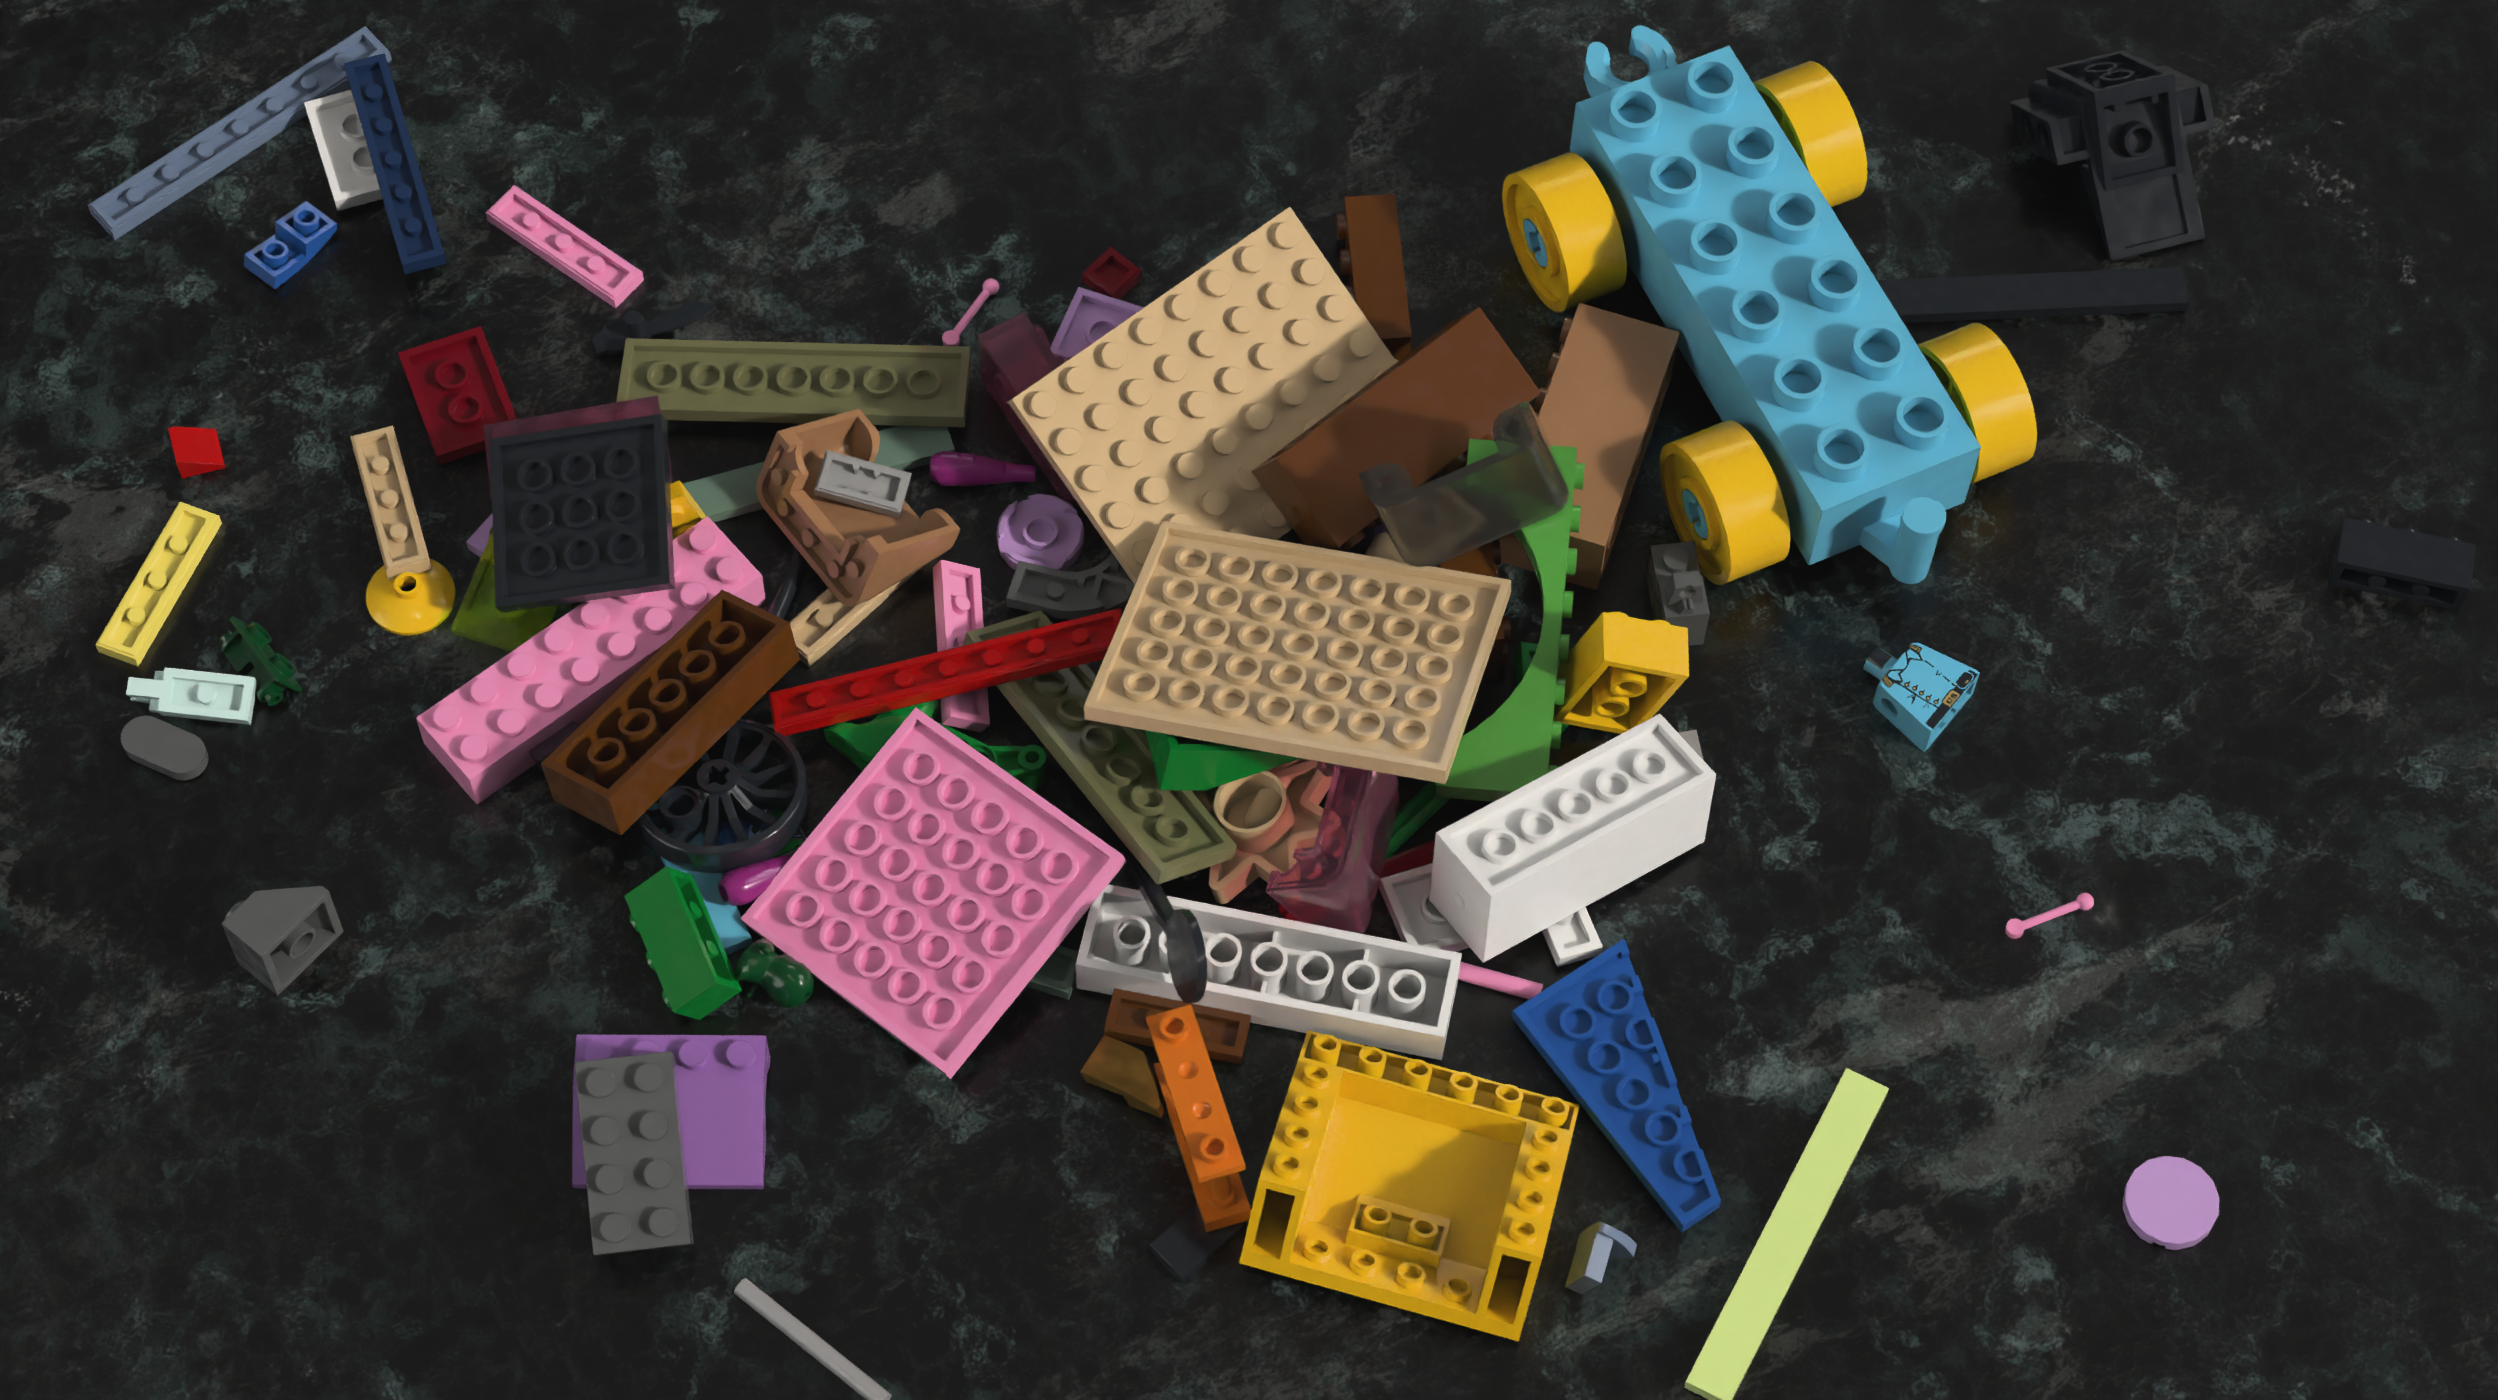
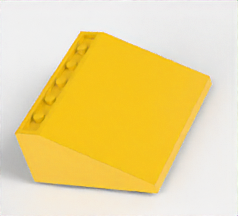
[1239,1030,1580,1341]

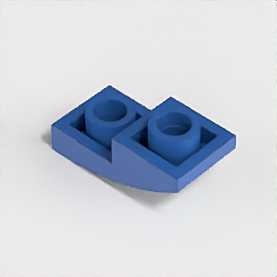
[244,201,337,289]

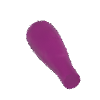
[929,451,1036,487]
[718,854,794,906]

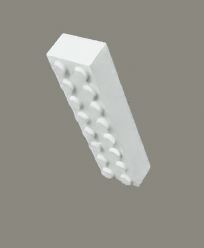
[1076,884,1462,1060]

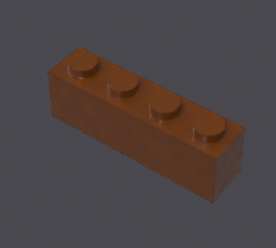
[1336,194,1412,360]

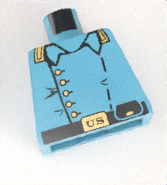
[1863,643,1980,752]

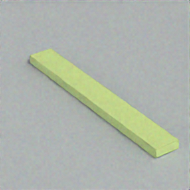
[1684,1068,1889,1400]

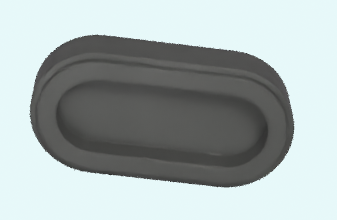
[121,716,209,780]

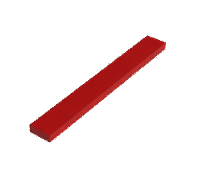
[768,608,1122,736]

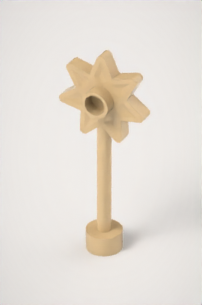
[1191,532,1437,904]

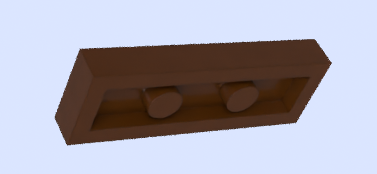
[1104,988,1251,1064]

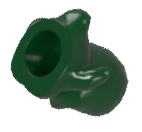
[735,938,814,1008]

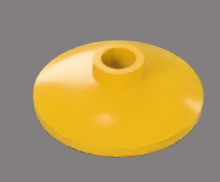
[366,558,456,636]

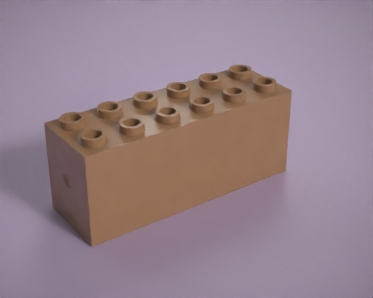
[1493,303,1680,591]

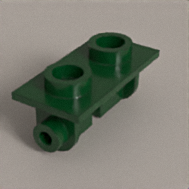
[220,616,303,706]

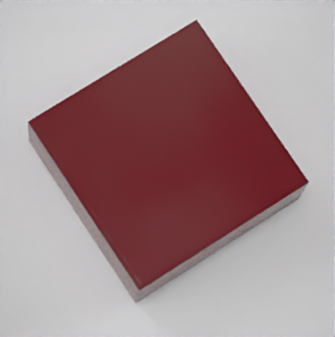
[1082,247,1142,300]

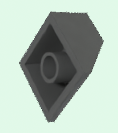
[221,886,344,996]

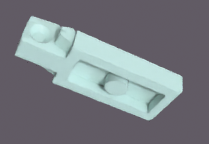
[126,667,258,725]

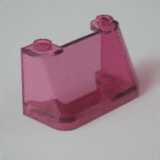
[1266,761,1401,934]

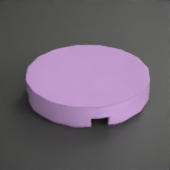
[996,494,1085,571]
[2122,1156,2219,1250]

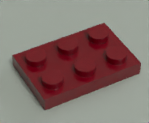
[398,326,522,465]

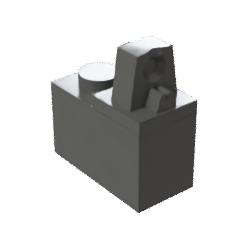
[1645,541,1710,646]

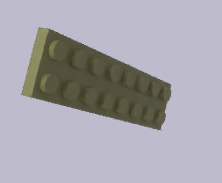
[615,338,972,427]
[963,610,1237,885]

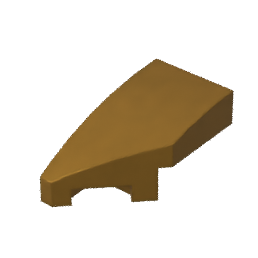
[1080,1035,1165,1117]

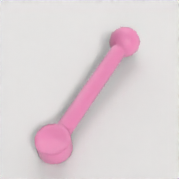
[942,278,999,346]
[2005,893,2094,939]

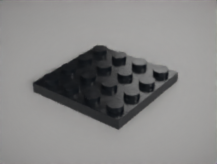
[490,414,675,613]

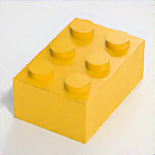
[1553,612,1689,734]

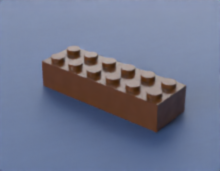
[541,590,800,836]

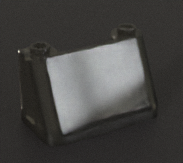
[1358,400,1569,567]

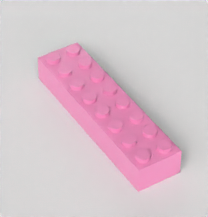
[416,516,766,805]

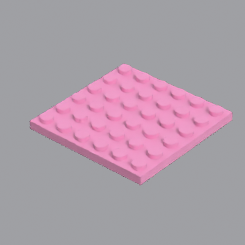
[741,707,1127,1079]

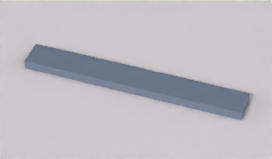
[88,26,392,240]

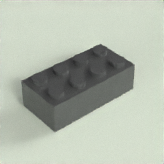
[574,1051,694,1255]

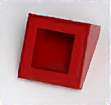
[168,426,225,479]

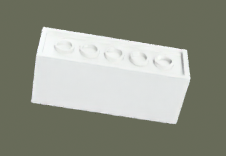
[1429,714,1716,963]

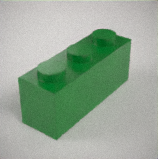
[624,866,742,1020]

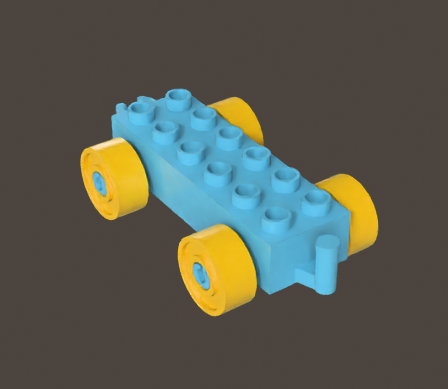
[1502,25,2037,585]

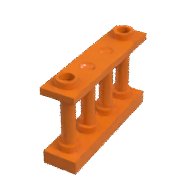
[1145,1004,1251,1232]

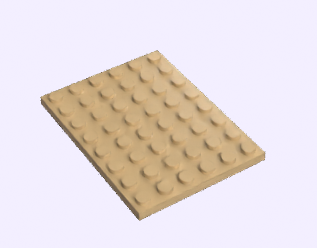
[1008,207,1396,585]
[1084,521,1511,784]

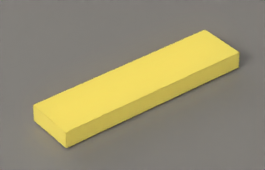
[95,502,222,667]

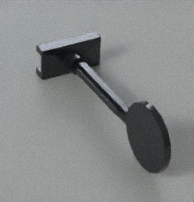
[1074,808,1207,1003]

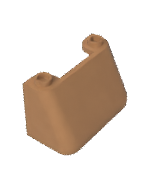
[756,409,961,607]

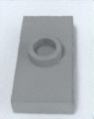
[814,450,912,518]

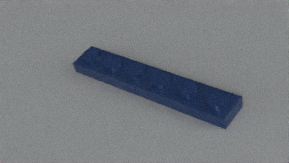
[344,53,447,274]

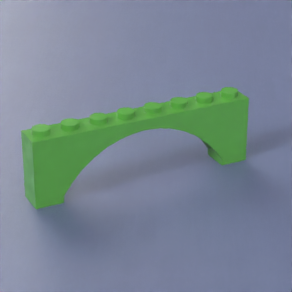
[1436,439,1585,802]

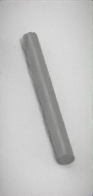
[734,1278,892,1400]

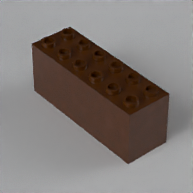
[1251,306,1541,552]

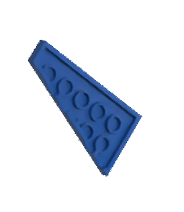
[1512,938,1721,1233]

